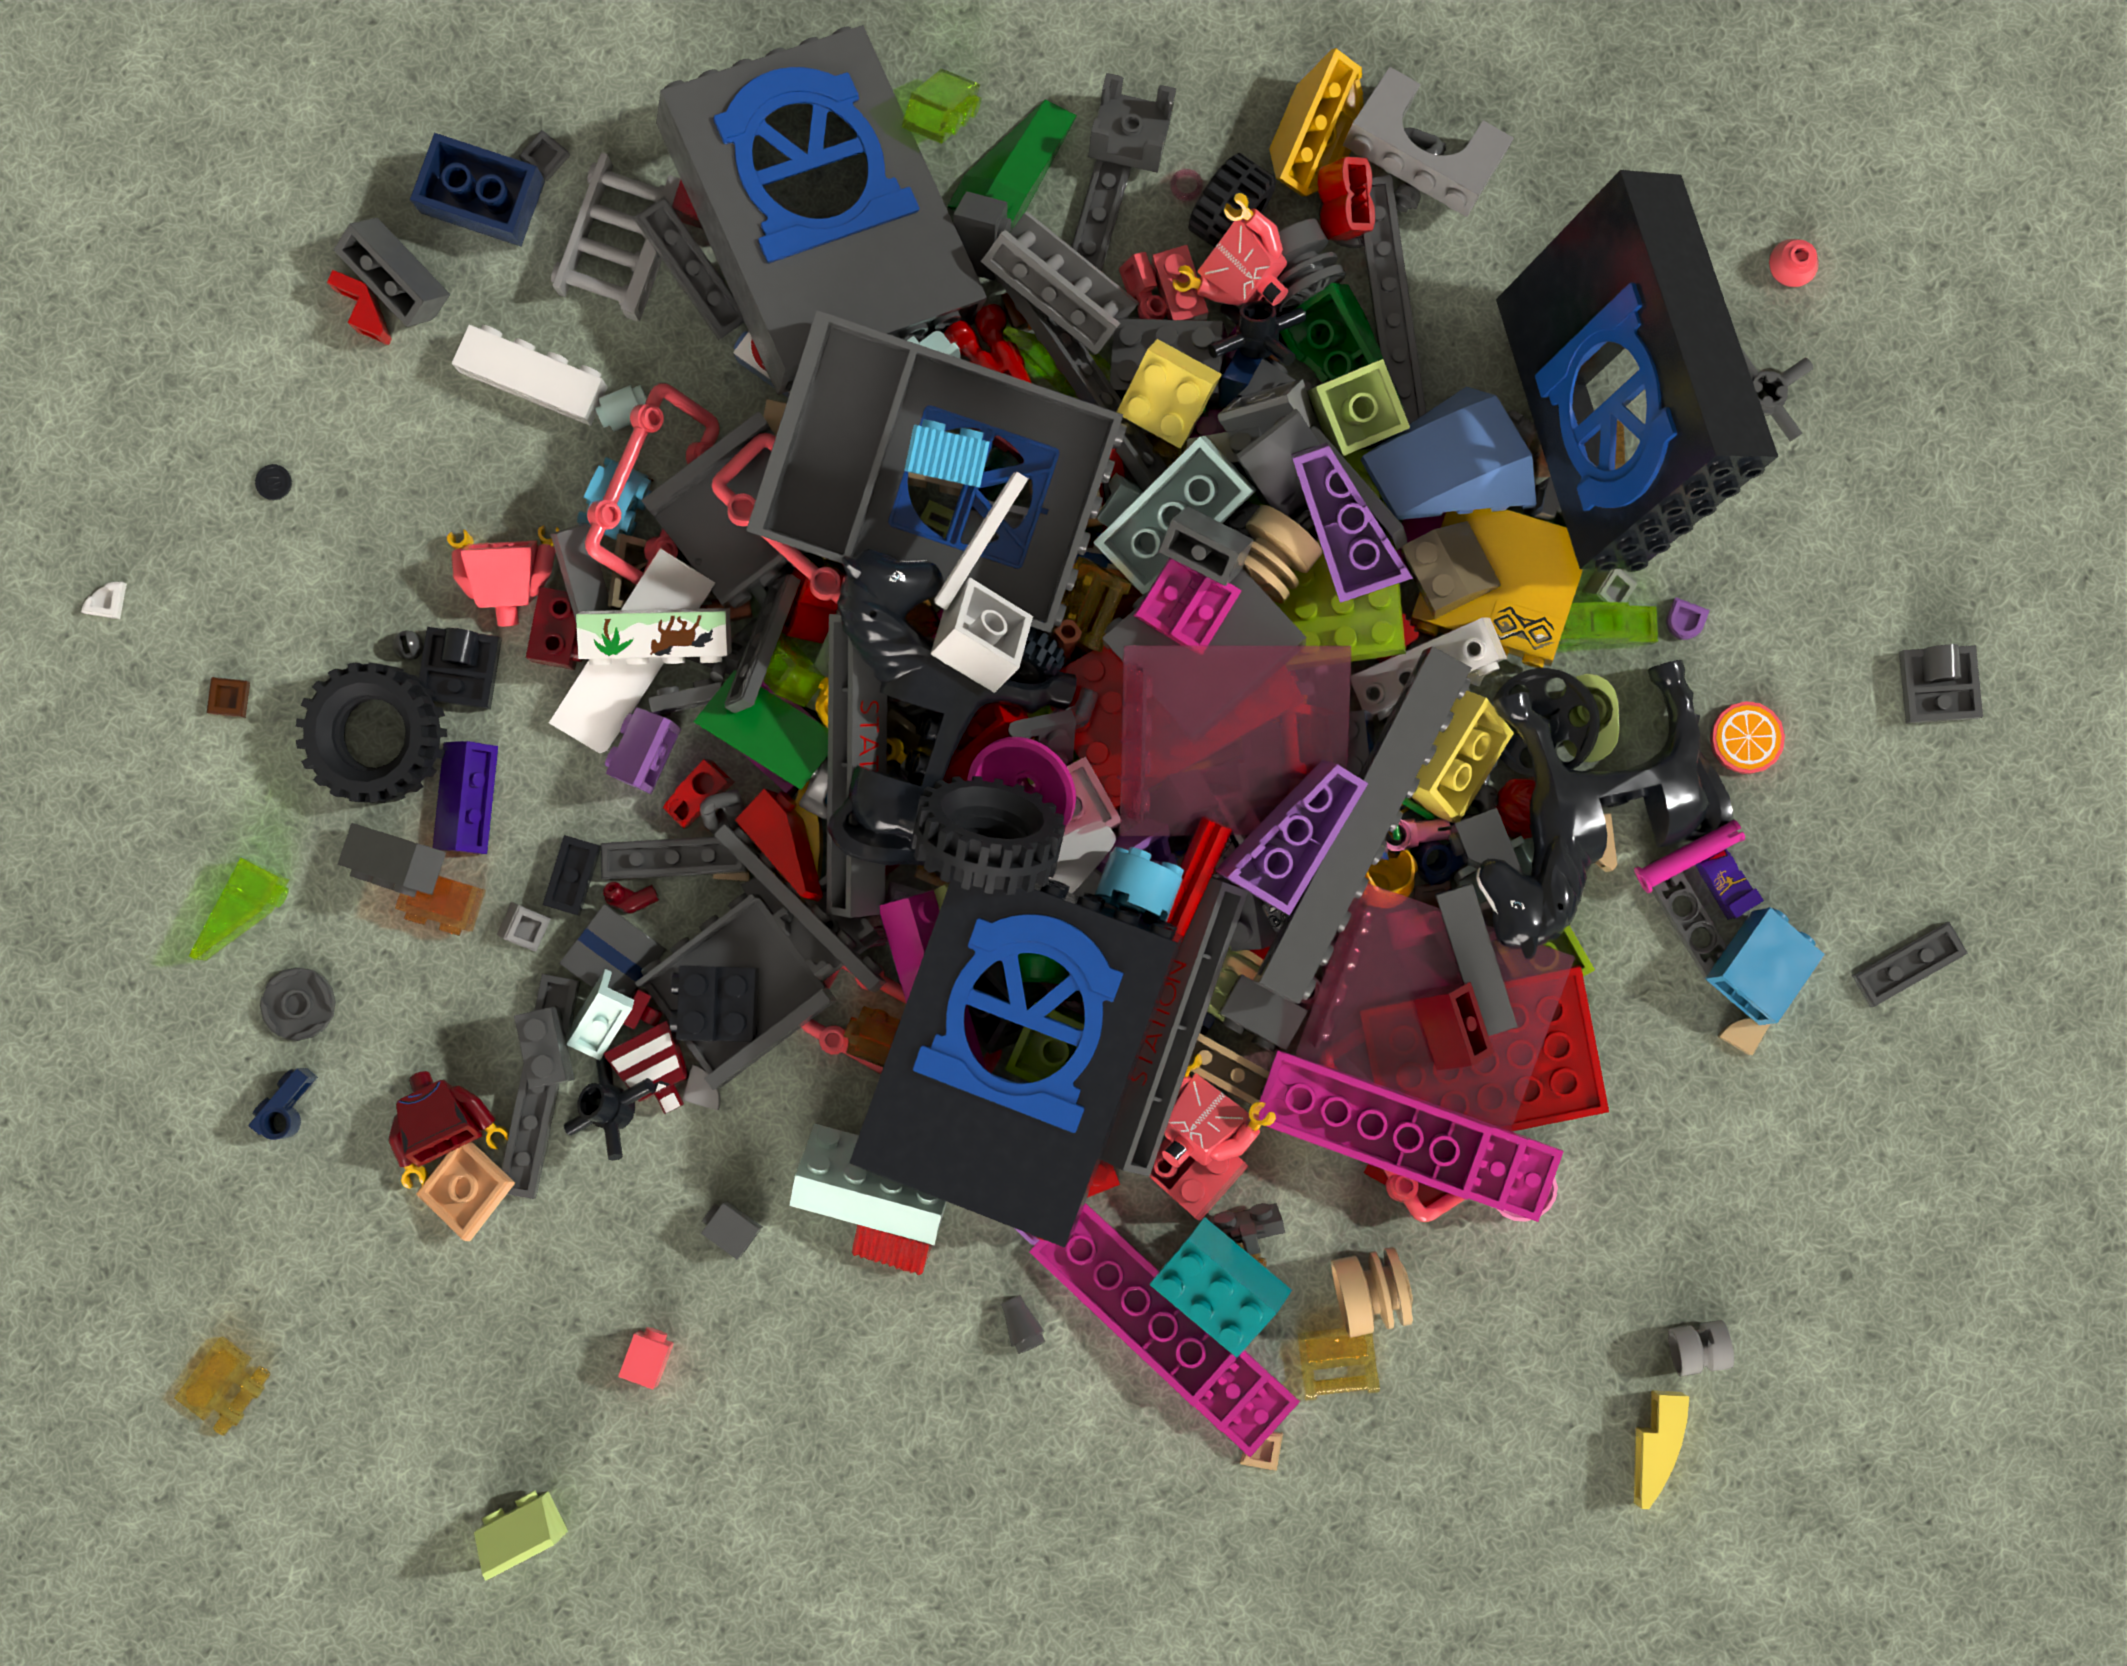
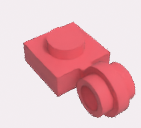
[1119,252,1167,320]

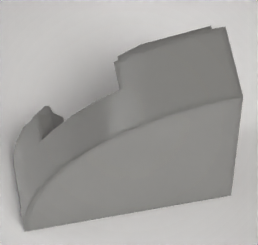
[682,1065,721,1110]

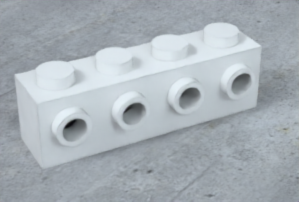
[1349,618,1507,721]

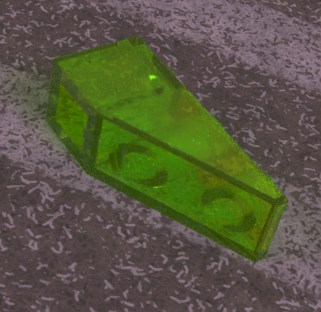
[763,631,825,707]

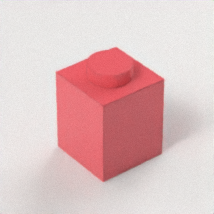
[618,1327,674,1389]

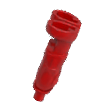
[944,304,1032,383]

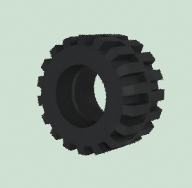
[1188,152,1276,248]

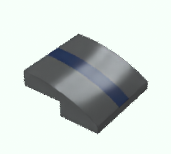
[560,904,666,998]

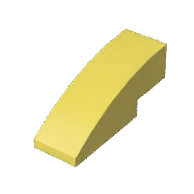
[1634,1391,1689,1509]

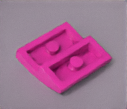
[1133,557,1242,655]

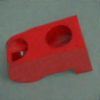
[663,759,735,829]

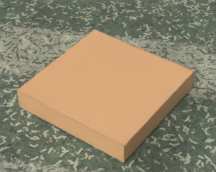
[416,1142,515,1241]

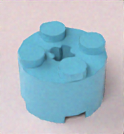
[577,457,652,540]
[1094,847,1184,922]

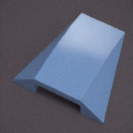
[1361,386,1537,520]

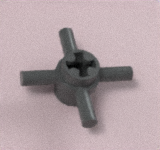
[1741,348,1813,442]

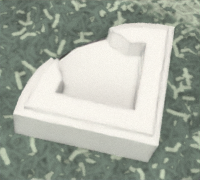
[81,582,127,619]

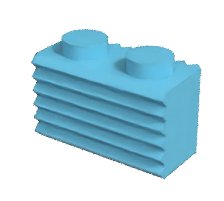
[904,419,990,488]

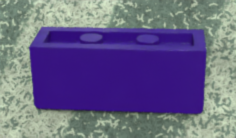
[432,741,498,854]

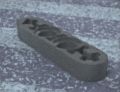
[1650,859,1727,983]

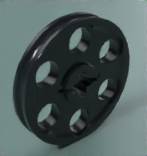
[1491,668,1600,777]

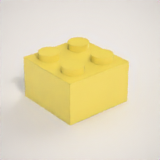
[1117,339,1222,449]

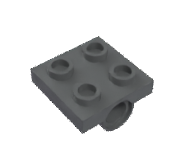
[1899,644,1983,724]

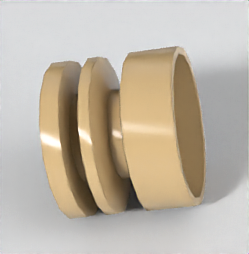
[1242,505,1322,604]
[1331,1247,1413,1338]

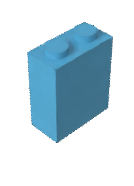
[1705,907,1825,1025]

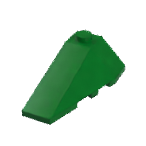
[948,99,1077,232]
[1280,283,1404,409]

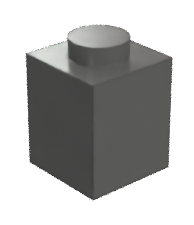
[701,1201,763,1260]

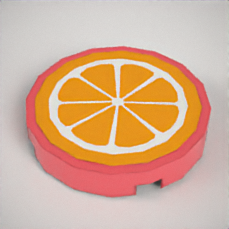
[1710,701,1785,775]

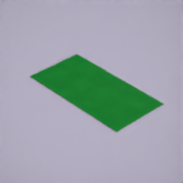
[693,670,828,790]

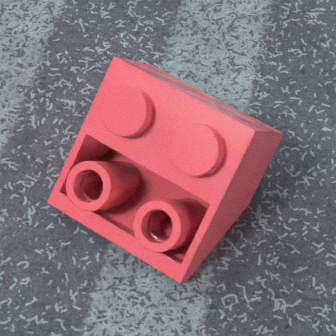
[1150,1138,1249,1221]

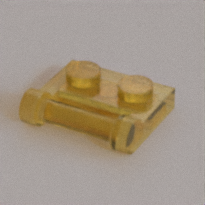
[1053,556,1132,652]
[1297,1327,1380,1401]

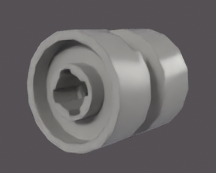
[1668,1320,1734,1377]

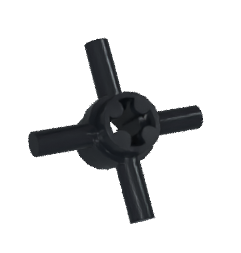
[1208,301,1306,366]
[564,1055,655,1161]

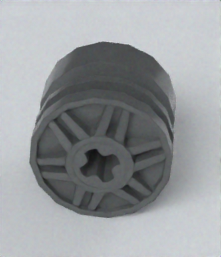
[1276,218,1346,313]

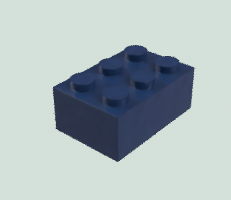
[410,132,545,247]

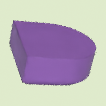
[1666,597,1710,640]

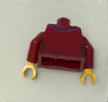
[388,1071,509,1188]

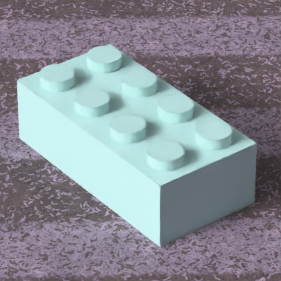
[1093,436,1257,594]
[790,1123,947,1245]

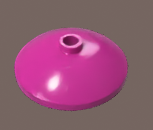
[967,737,1076,828]

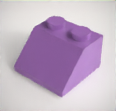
[605,707,681,794]

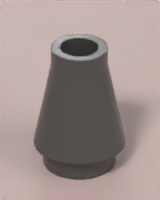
[1001,1295,1046,1354]

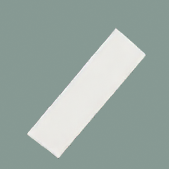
[549,548,715,753]

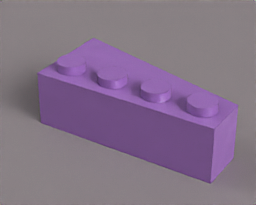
[1291,442,1412,603]

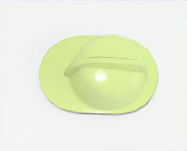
[1561,674,1619,763]

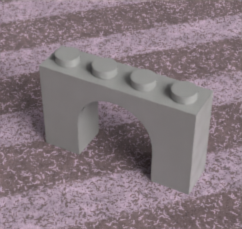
[1343,67,1514,217]

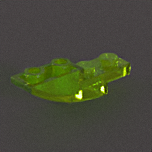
[1558,602,1658,646]

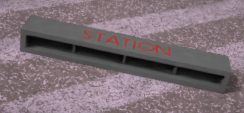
[826,614,888,918]
[1101,878,1248,1177]

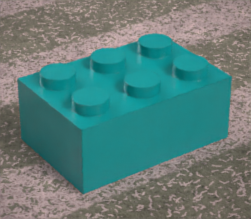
[1149,1217,1292,1358]

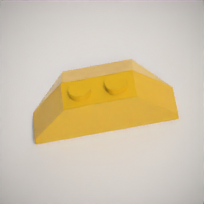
[1269,48,1364,197]

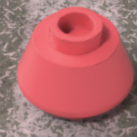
[1769,239,1819,287]

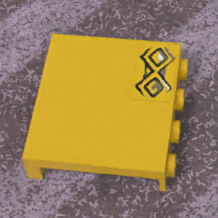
[1411,508,1583,668]

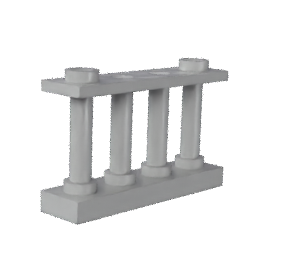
[551,152,681,322]
[981,211,1139,355]

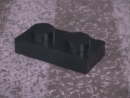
[542,835,601,916]

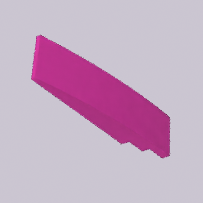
[1259,1050,1564,1222]
[1029,1203,1300,1457]

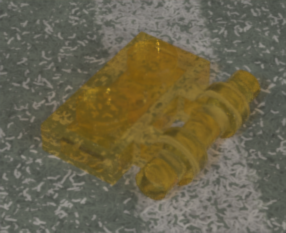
[174,1336,271,1436]

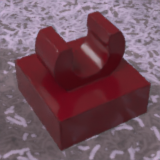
[623,987,663,1029]

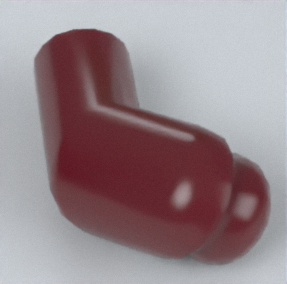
[603,882,660,914]

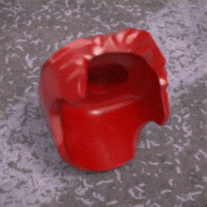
[1496,779,1535,839]

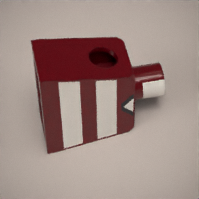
[603,1021,689,1114]

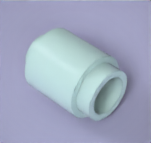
[595,385,647,432]

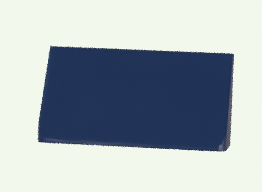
[1219,349,1263,408]

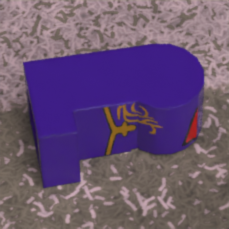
[1695,849,1764,920]

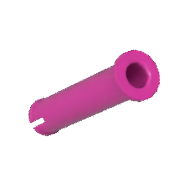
[1634,819,1745,894]

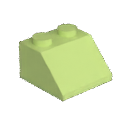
[1307,359,1410,456]
[474,1490,568,1581]

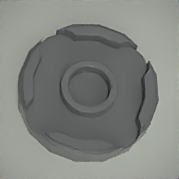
[260,967,336,1041]

